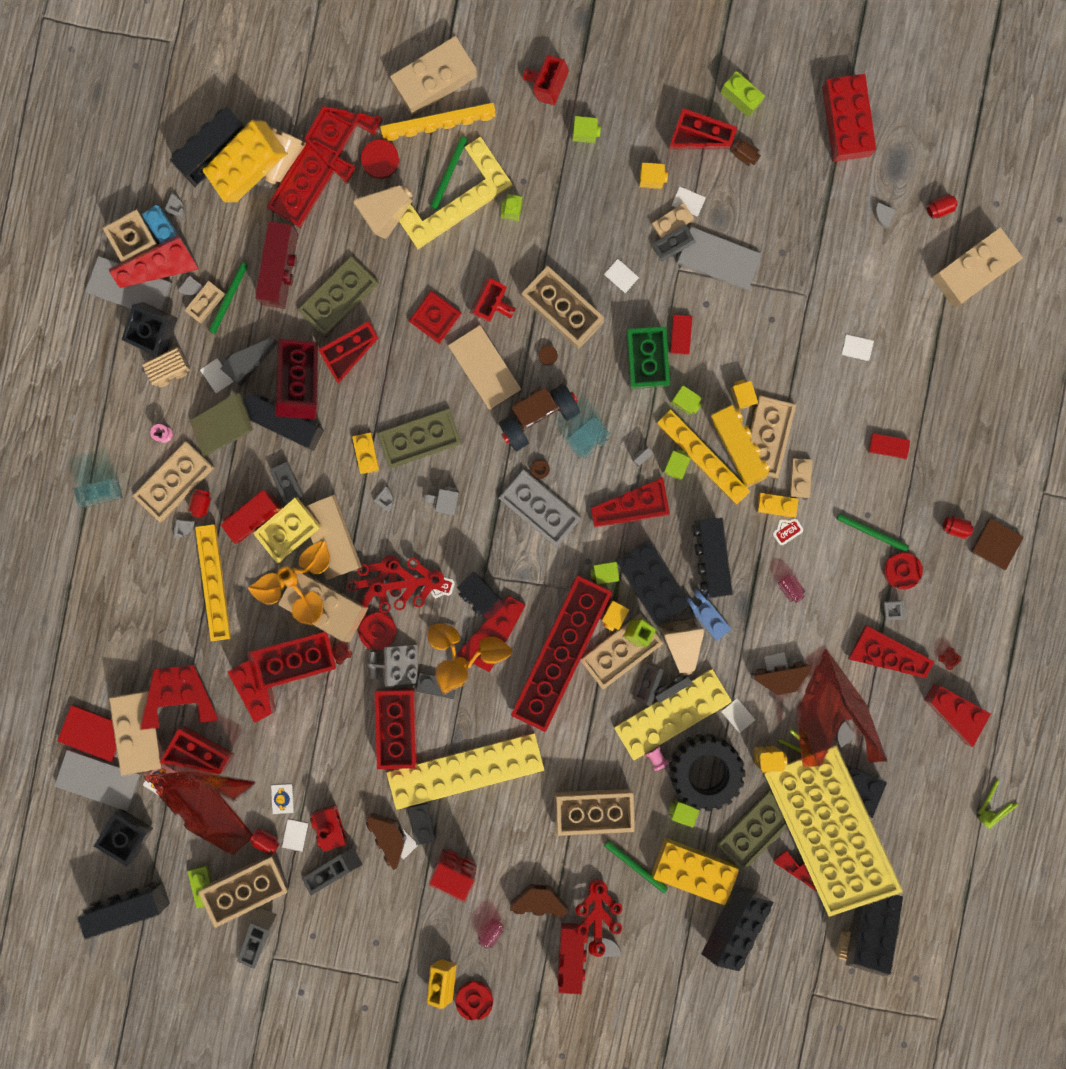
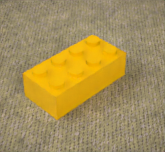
[202,121,287,203]
[711,405,770,489]
[651,837,739,906]

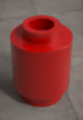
[926,193,958,219]
[188,489,211,518]
[942,516,974,539]
[249,828,280,855]

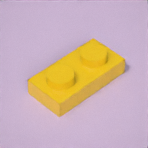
[352,433,380,474]
[757,493,799,518]

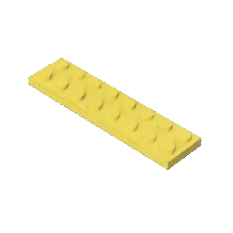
[387,732,544,810]

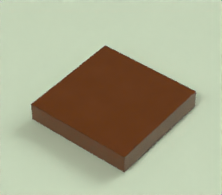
[971,519,1024,570]

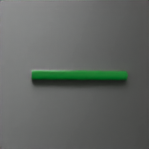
[430,136,467,210]
[208,262,248,334]
[836,513,909,552]
[604,840,668,894]

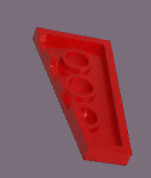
[109,235,199,288]
[591,477,670,528]
[456,596,526,673]
[848,625,935,678]

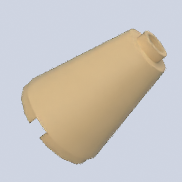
[264,126,306,184]

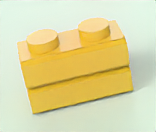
[753,745,787,773]
[426,959,457,1009]

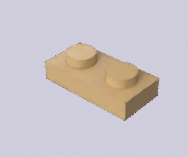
[652,203,694,239]
[184,281,225,324]
[789,458,813,498]

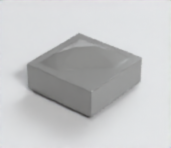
[633,448,653,466]
[884,600,906,621]

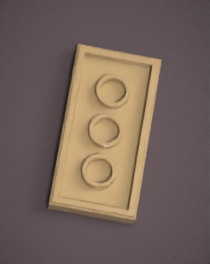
[448,325,522,411]
[750,395,796,479]
[132,441,215,523]
[305,495,362,580]
[581,613,664,689]

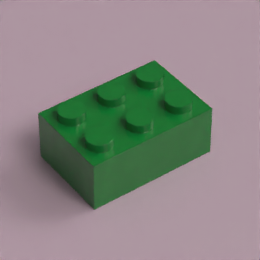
[626,327,670,390]

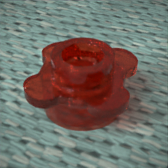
[331,642,352,665]
[938,647,961,670]

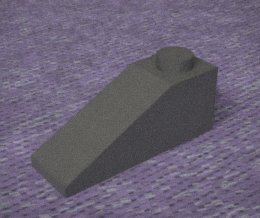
[220,337,278,386]
[302,848,363,895]
[237,907,277,969]

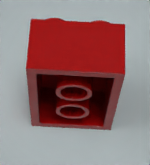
[429,849,477,902]

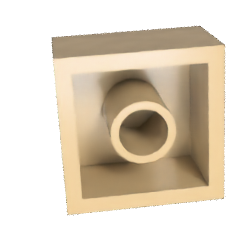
[103,210,159,262]

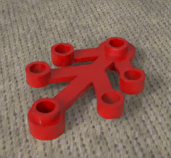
[347,555,402,618]
[369,558,444,610]
[575,879,622,957]

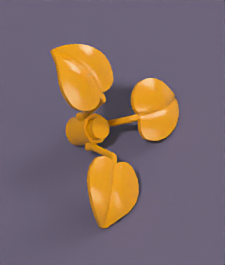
[248,540,330,625]
[427,623,513,693]

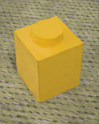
[639,163,668,189]
[730,379,758,409]
[601,600,629,631]

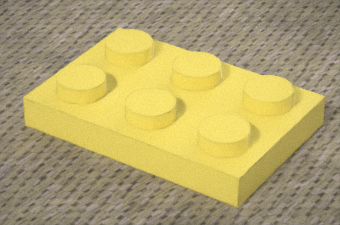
[253,497,321,563]

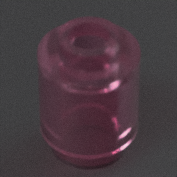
[778,574,805,603]
[477,918,504,949]

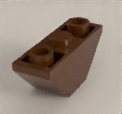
[751,661,811,695]
[366,813,407,870]
[510,884,568,917]

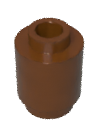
[731,138,761,166]

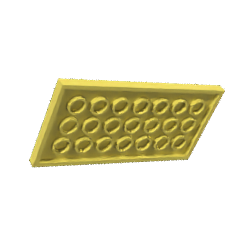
[764,745,903,917]

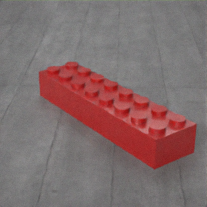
[511,575,612,732]

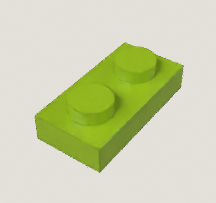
[187,865,212,909]

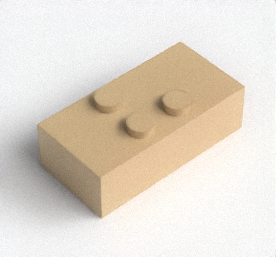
[390,36,477,117]
[931,227,1023,308]
[521,266,604,350]
[278,573,368,642]
[109,690,162,776]
[554,789,635,836]
[199,853,288,928]

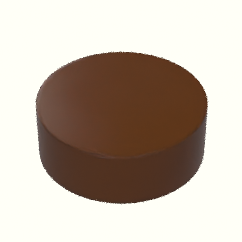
[539,346,558,366]
[531,459,550,479]

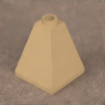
[354,185,413,239]
[659,618,704,675]

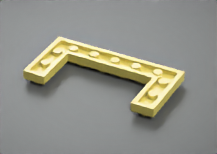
[399,137,513,249]

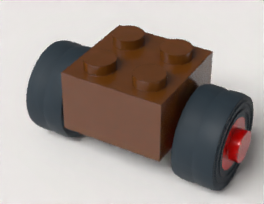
[498,384,580,451]

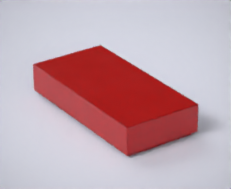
[670,315,693,355]
[868,433,911,459]

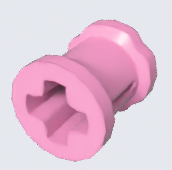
[150,424,173,443]
[645,746,669,771]

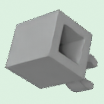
[424,486,460,516]

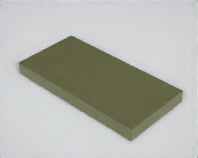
[297,255,379,337]
[190,393,253,456]
[377,408,462,469]
[715,790,788,872]

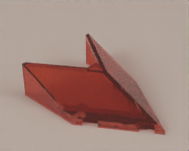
[797,649,887,767]
[143,771,255,856]

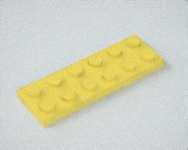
[614,668,732,760]

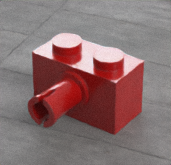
[523,55,569,106]
[469,278,516,322]
[310,804,348,852]

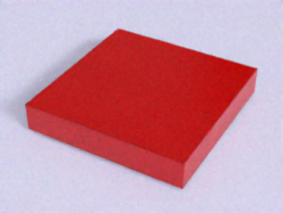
[408,291,462,345]

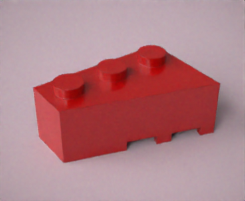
[668,108,738,149]
[318,321,379,384]
[221,490,283,544]
[227,660,276,723]
[924,684,991,747]
[159,726,235,774]
[557,923,588,995]

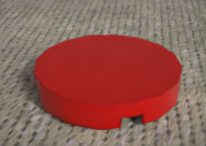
[361,139,400,179]
[884,552,923,590]
[358,612,397,650]
[455,981,494,1021]

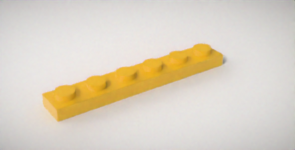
[380,103,496,141]
[656,410,751,505]
[195,524,231,641]

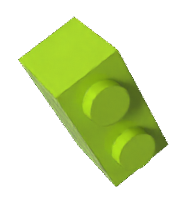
[720,71,765,118]

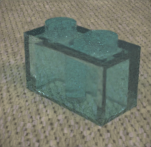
[565,416,610,459]
[73,479,123,508]

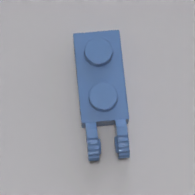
[685,588,731,641]

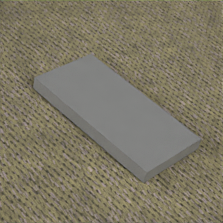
[677,227,762,291]
[85,256,172,310]
[499,469,581,547]
[54,749,141,811]

